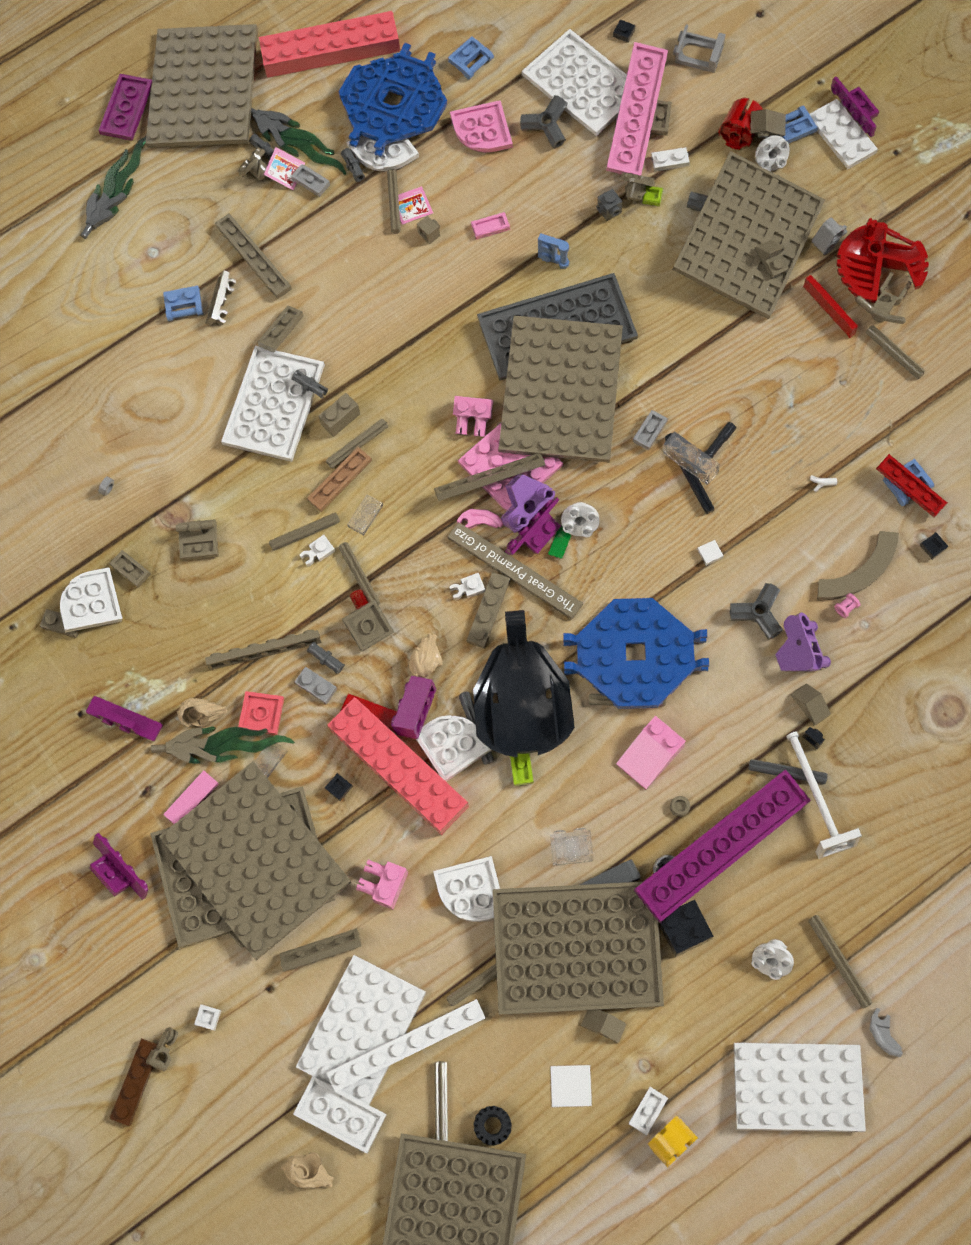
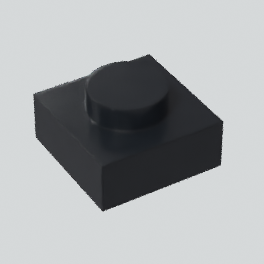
[613,19,636,43]
[920,532,949,560]
[802,727,825,750]
[325,773,353,801]

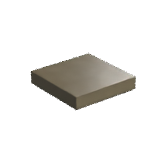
[342,599,394,652]

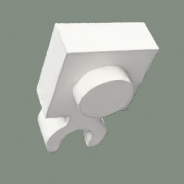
[300,535,335,567]
[450,573,485,600]

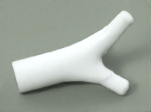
[810,475,837,492]

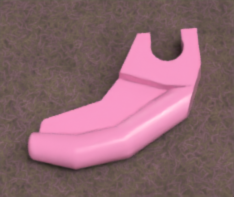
[457,509,504,529]

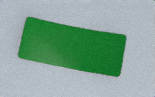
[548,525,571,559]

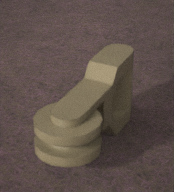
[146,1027,178,1072]

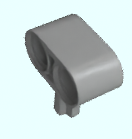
[812,218,848,255]

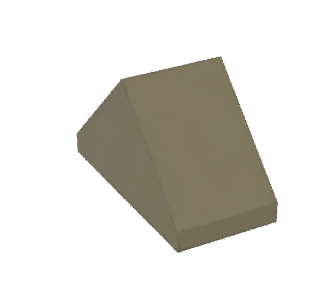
[790,684,831,726]
[581,1010,627,1043]

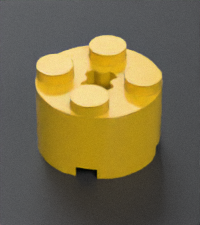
[647,1116,698,1168]

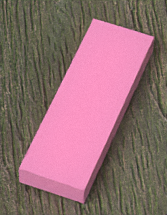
[163,770,219,824]

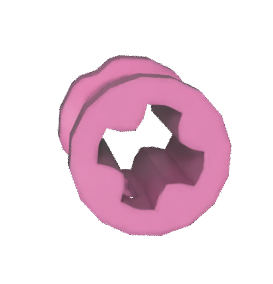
[834,593,860,618]

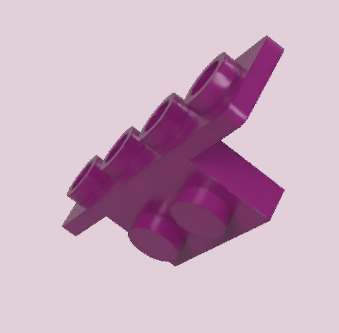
[831,76,879,137]
[504,497,561,555]
[86,696,163,742]
[89,833,148,900]

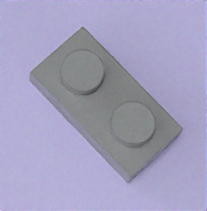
[291,164,330,197]
[633,410,668,451]
[295,667,337,704]

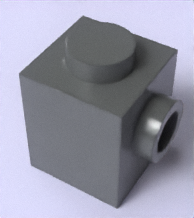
[596,189,622,221]

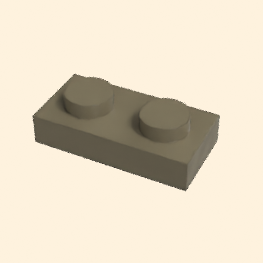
[650,100,672,135]
[109,550,151,588]
[40,609,80,638]

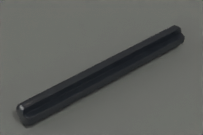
[665,433,714,514]

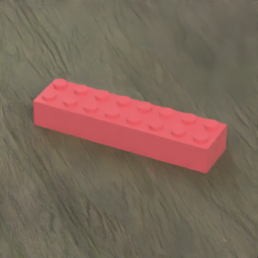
[259,11,400,78]
[328,697,469,835]

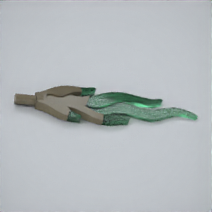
[151,726,295,764]

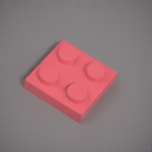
[238,691,284,735]

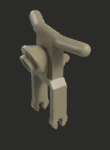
[855,272,912,324]

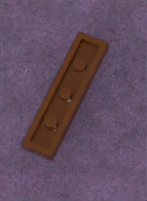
[109,1038,159,1126]

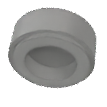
[98,476,114,496]

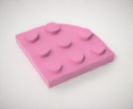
[450,101,513,153]

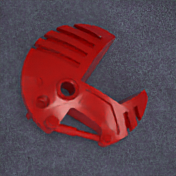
[836,218,929,303]

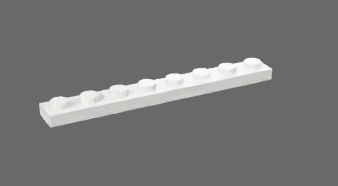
[327,999,485,1092]

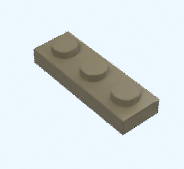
[258,305,303,353]

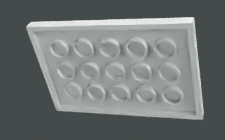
[522,29,627,136]
[221,346,325,462]
[296,955,426,1105]
[734,1043,866,1132]

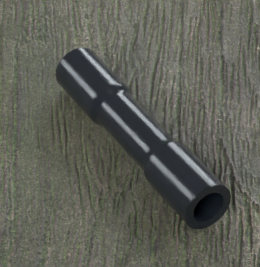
[695,422,737,470]

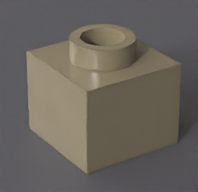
[417,215,440,244]

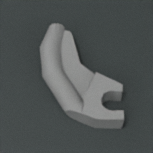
[869,1008,903,1057]

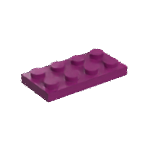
[98,74,152,141]

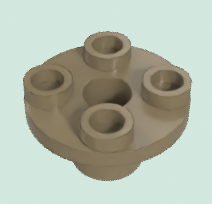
[238,147,267,181]
[620,172,655,201]

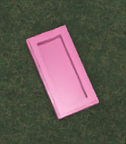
[471,212,510,240]

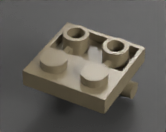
[176,519,219,561]

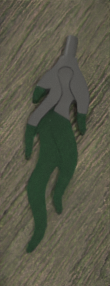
[251,107,346,175]
[80,136,146,239]

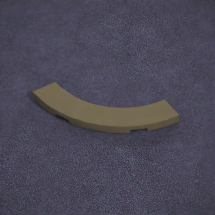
[817,531,899,600]

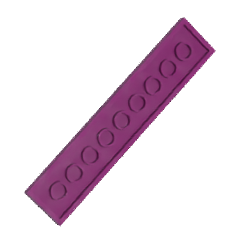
[634,769,811,923]

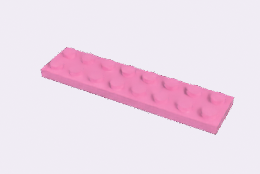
[606,42,668,175]

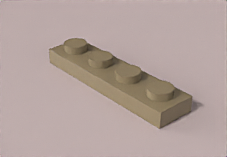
[466,572,510,649]
[280,928,361,971]

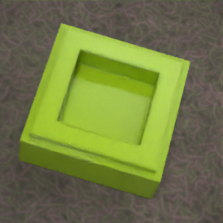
[642,185,663,206]

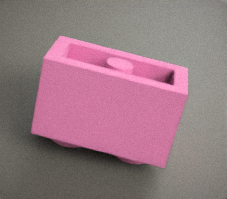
[453,396,493,437]
[356,859,408,910]

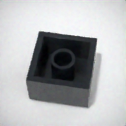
[658,899,714,957]

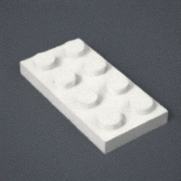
[810,99,878,169]
[293,1076,387,1154]

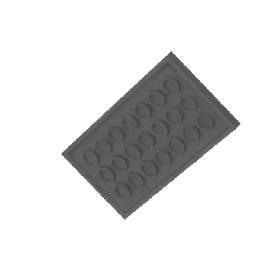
[477,273,638,381]

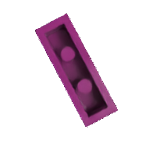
[391,676,437,739]

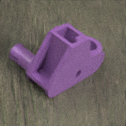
[501,474,555,533]
[775,612,831,671]

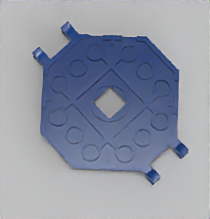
[339,43,447,157]
[563,598,709,709]

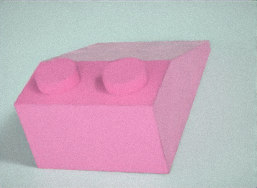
[616,716,686,790]

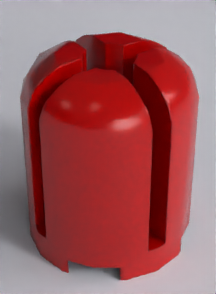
[718,97,763,150]

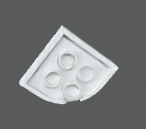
[347,135,419,171]
[60,568,122,633]
[416,715,491,782]
[433,856,500,922]

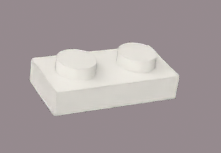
[651,147,690,172]
[629,1087,668,1135]

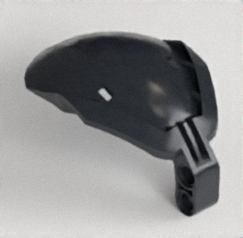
[473,610,575,757]

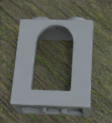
[673,24,726,73]

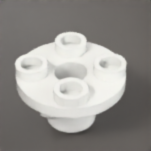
[755,135,790,171]
[561,502,599,537]
[752,939,794,980]

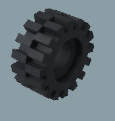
[473,1106,512,1145]

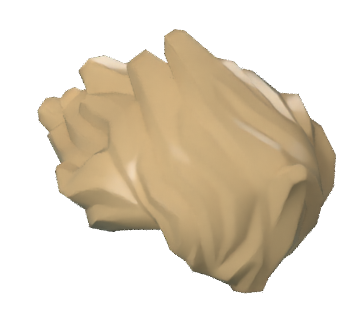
[409,633,443,678]
[177,698,227,727]
[281,1152,334,1189]

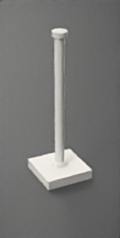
[786,732,862,859]

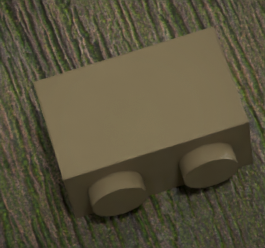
[751,109,786,138]
[319,393,360,437]

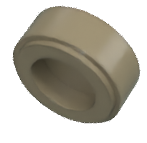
[670,796,690,817]

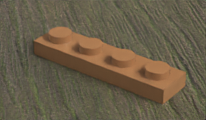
[307,447,372,512]

